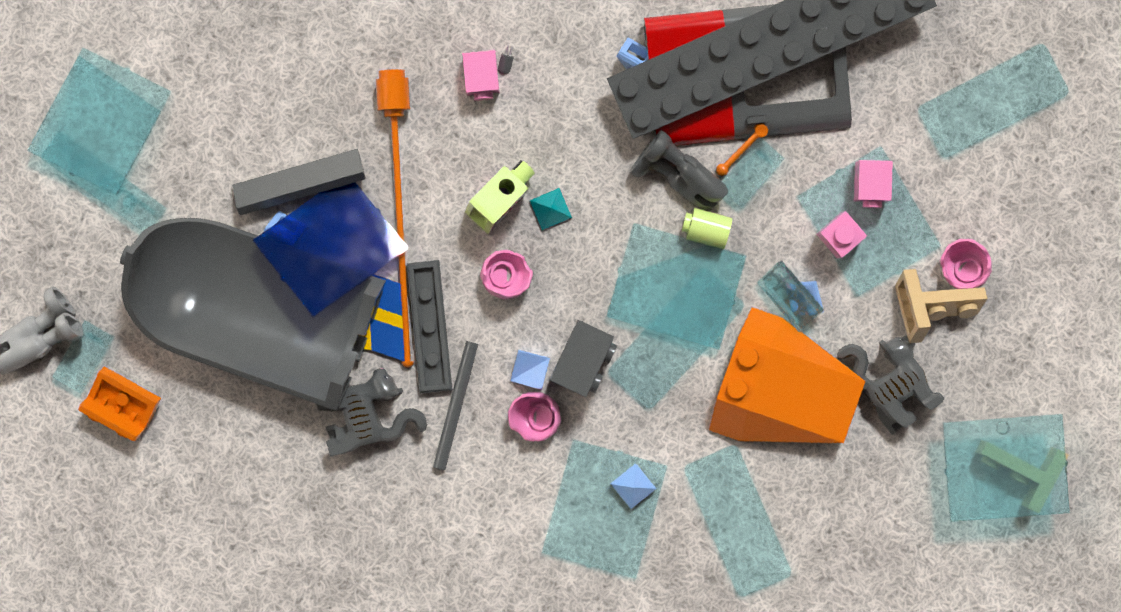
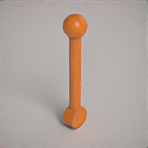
[716,123,768,176]

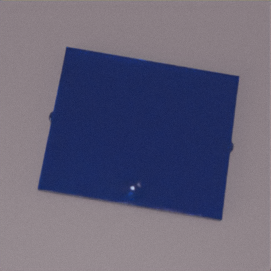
[253,182,408,318]

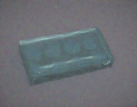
[722,137,785,208]
[757,260,824,332]
[52,320,115,393]

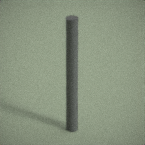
[433,341,478,470]

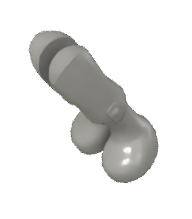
[0,286,83,375]

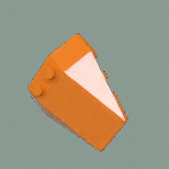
[709,307,866,443]

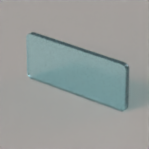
[918,44,1069,157]
[609,268,744,408]
[684,445,791,596]

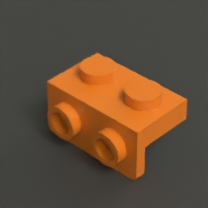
[78,366,161,441]

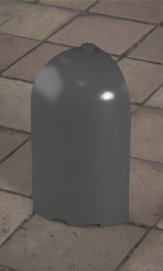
[120,218,386,411]

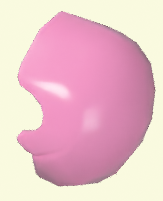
[940,239,992,289]
[480,250,533,300]
[508,392,561,442]

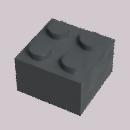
[550,320,617,397]

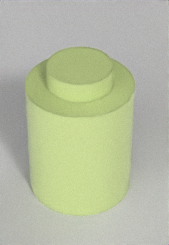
[681,208,733,249]

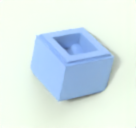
[510,350,550,390]

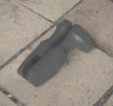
[629,130,729,211]

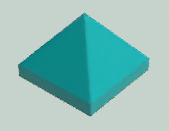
[530,188,572,230]

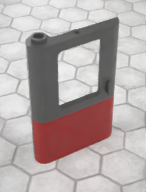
[644,4,852,146]

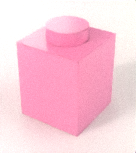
[462,50,500,101]
[854,160,893,208]
[816,211,867,259]

